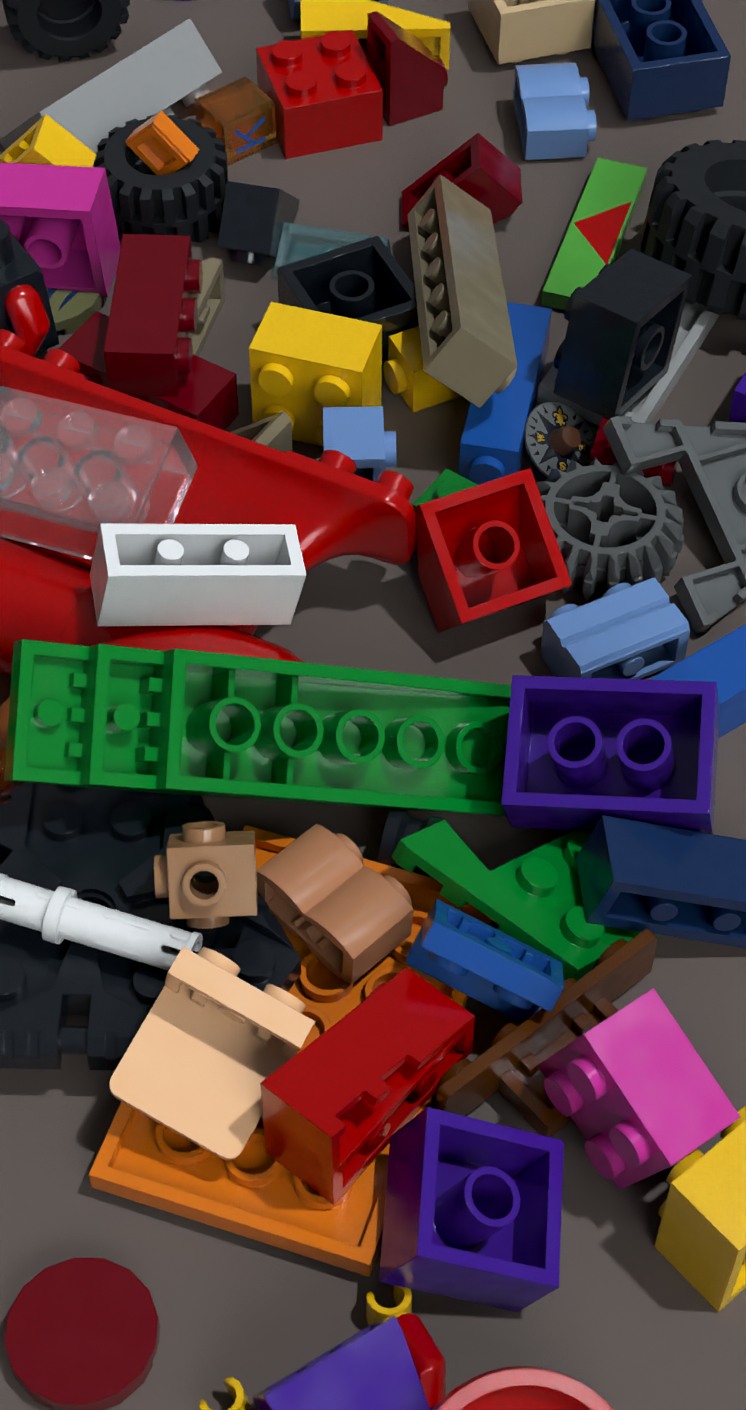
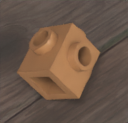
[154,821,258,929]

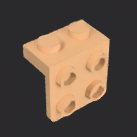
[109,947,315,1160]

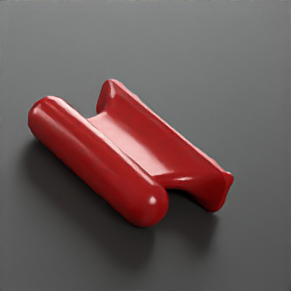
[0,329,417,677]

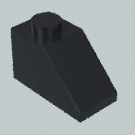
[217,181,300,266]

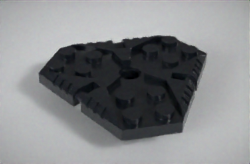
[0,782,301,1071]

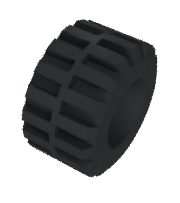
[2,0,130,62]
[94,115,228,243]

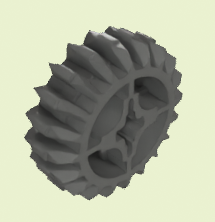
[536,457,684,602]

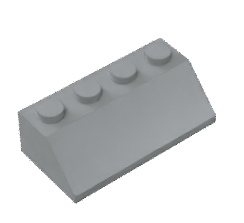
[0,18,222,167]

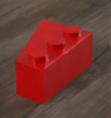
[260,967,475,1205]

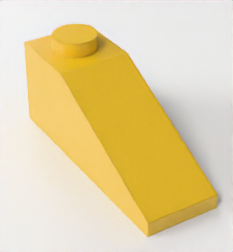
[300,0,450,70]

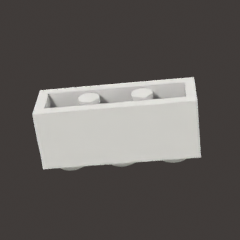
[90,523,306,626]

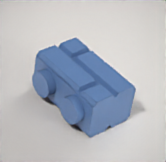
[540,577,690,679]

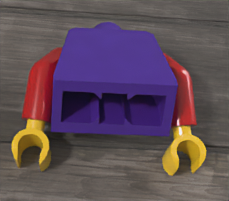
[199,1285,446,1410]

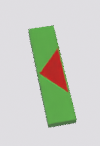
[541,157,648,311]

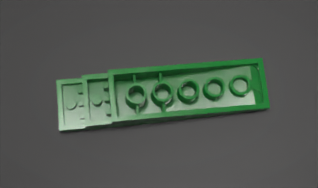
[4,639,511,817]

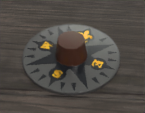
[524,402,595,478]

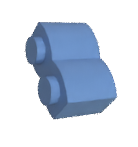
[513,62,597,160]

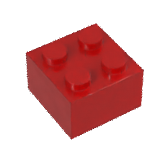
[256,30,383,159]

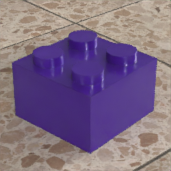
[379,1107,564,1312]

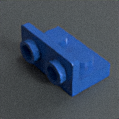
[406,899,565,1021]

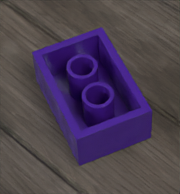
[501,675,720,834]

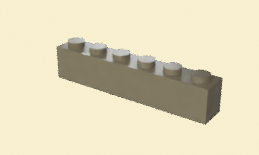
[408,174,518,408]

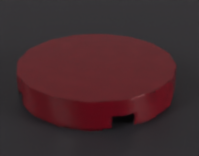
[4,1257,160,1410]

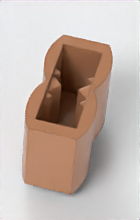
[257,824,414,985]

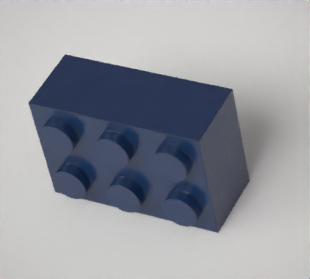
[591,0,731,121]

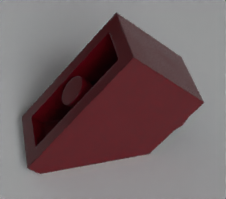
[367,11,448,127]
[402,133,523,231]

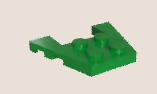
[391,819,659,981]

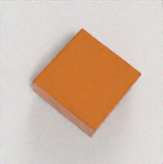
[125,110,200,175]

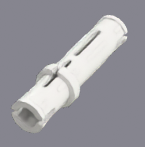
[0,873,203,971]

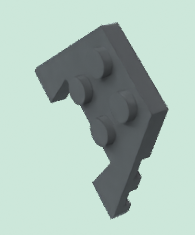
[603,416,746,635]

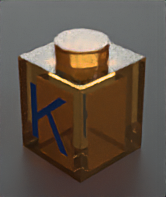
[195,76,276,166]

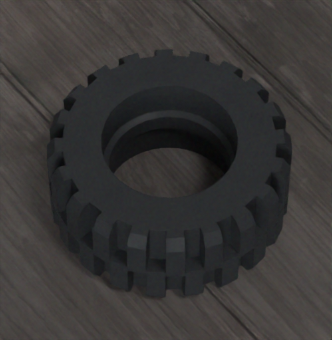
[640,140,746,321]

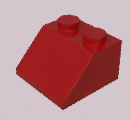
[416,468,572,633]

